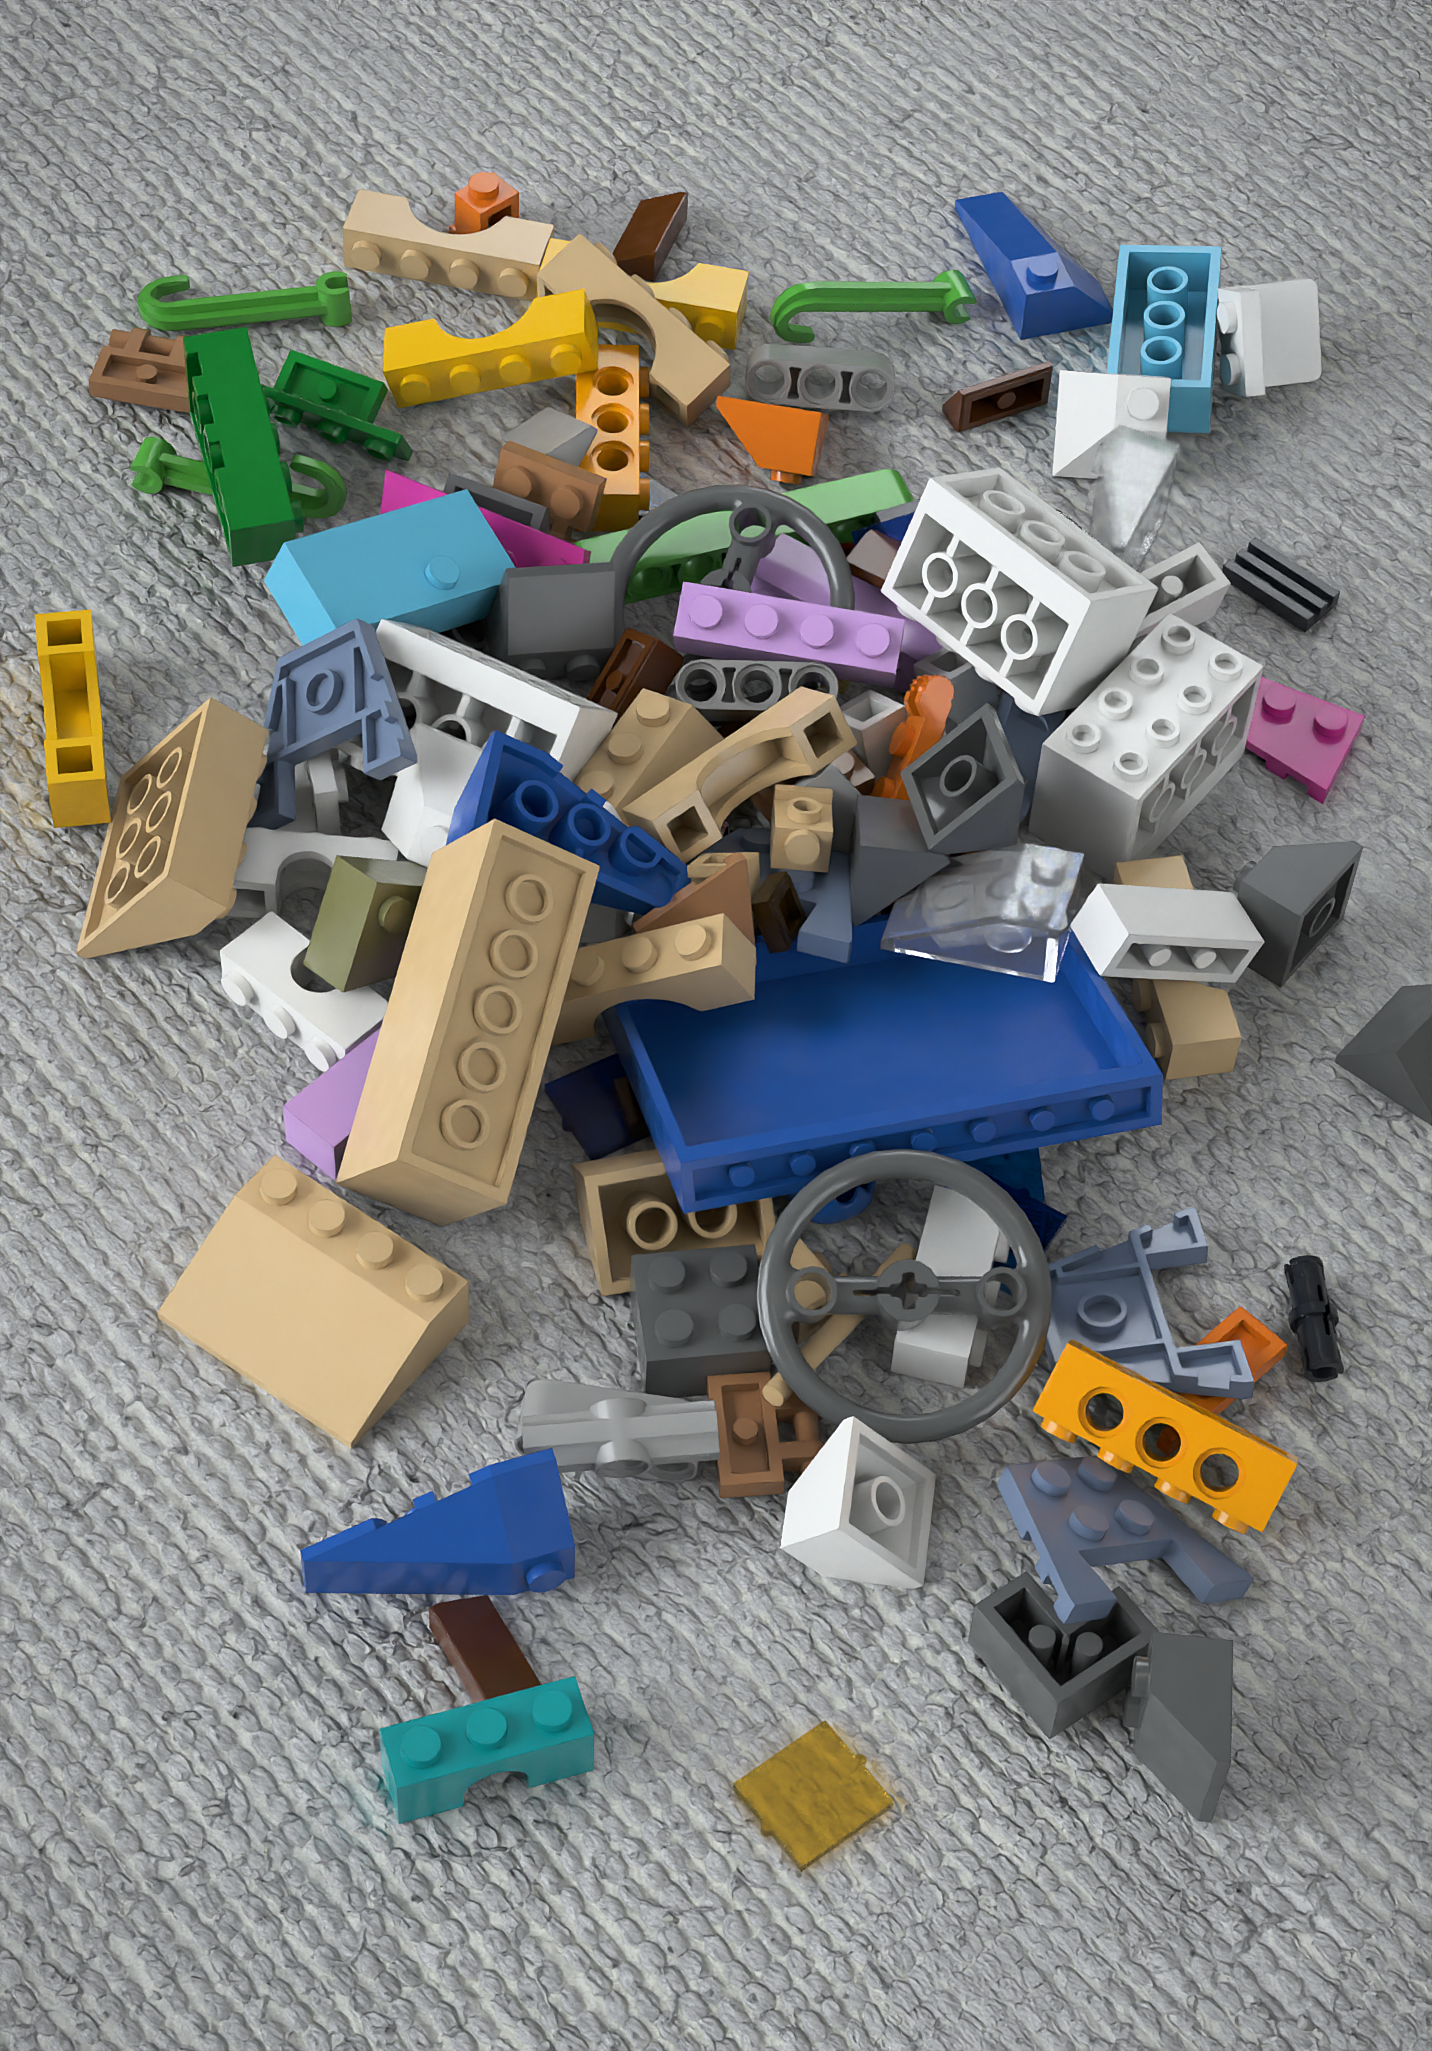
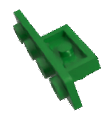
[261,349,413,462]

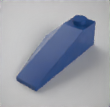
[955,192,1113,340]
[445,730,691,915]
[300,1448,575,1595]

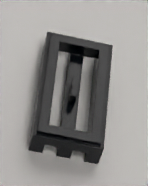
[1222,537,1340,632]

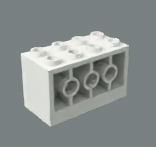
[881,467,1159,716]
[1028,613,1264,882]
[334,619,618,785]

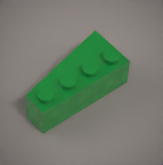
[183,327,304,567]

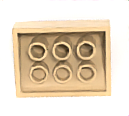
[76,697,268,959]
[157,1155,470,1450]

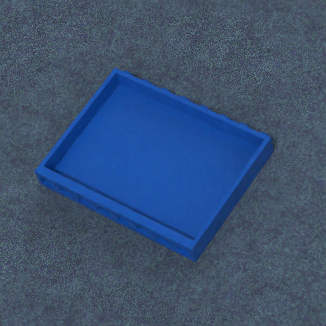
[601,886,1163,1214]

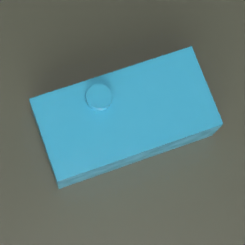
[1107,245,1222,433]
[264,489,516,645]

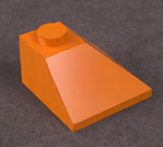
[716,396,830,485]

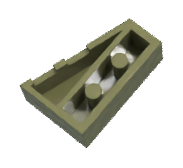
[303,855,428,993]

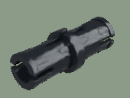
[1284,1255,1344,1382]

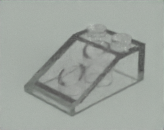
[1085,425,1180,572]
[881,843,1084,983]

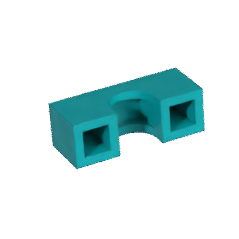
[379,1676,594,1824]

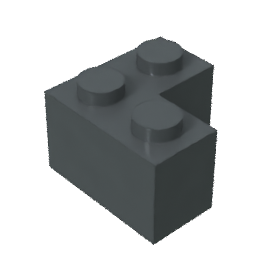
[968,1571,1159,1740]

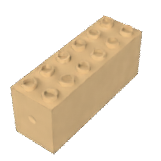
[335,819,600,1227]

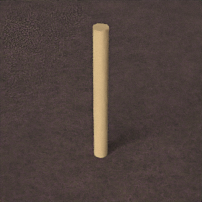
[762,1243,917,1406]

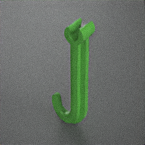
[770,270,977,343]
[137,271,352,331]
[130,437,348,519]

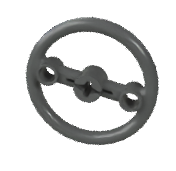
[610,484,855,727]
[757,1149,1052,1444]

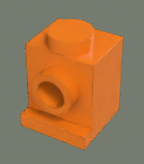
[449,172,519,235]

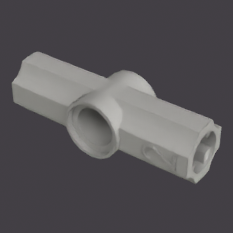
[521,1398,720,1478]

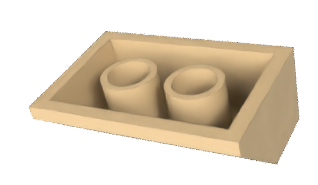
[573,688,724,827]
[572,1149,776,1297]

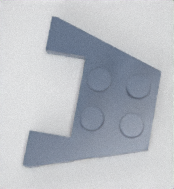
[246,618,417,830]
[685,827,852,963]
[1044,1207,1254,1399]
[997,1455,1254,1624]

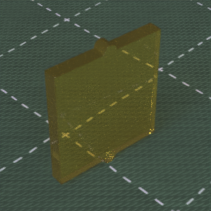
[733,1720,894,1872]

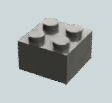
[630,1244,772,1398]

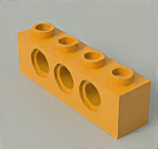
[575,344,650,532]
[1032,1339,1299,1534]

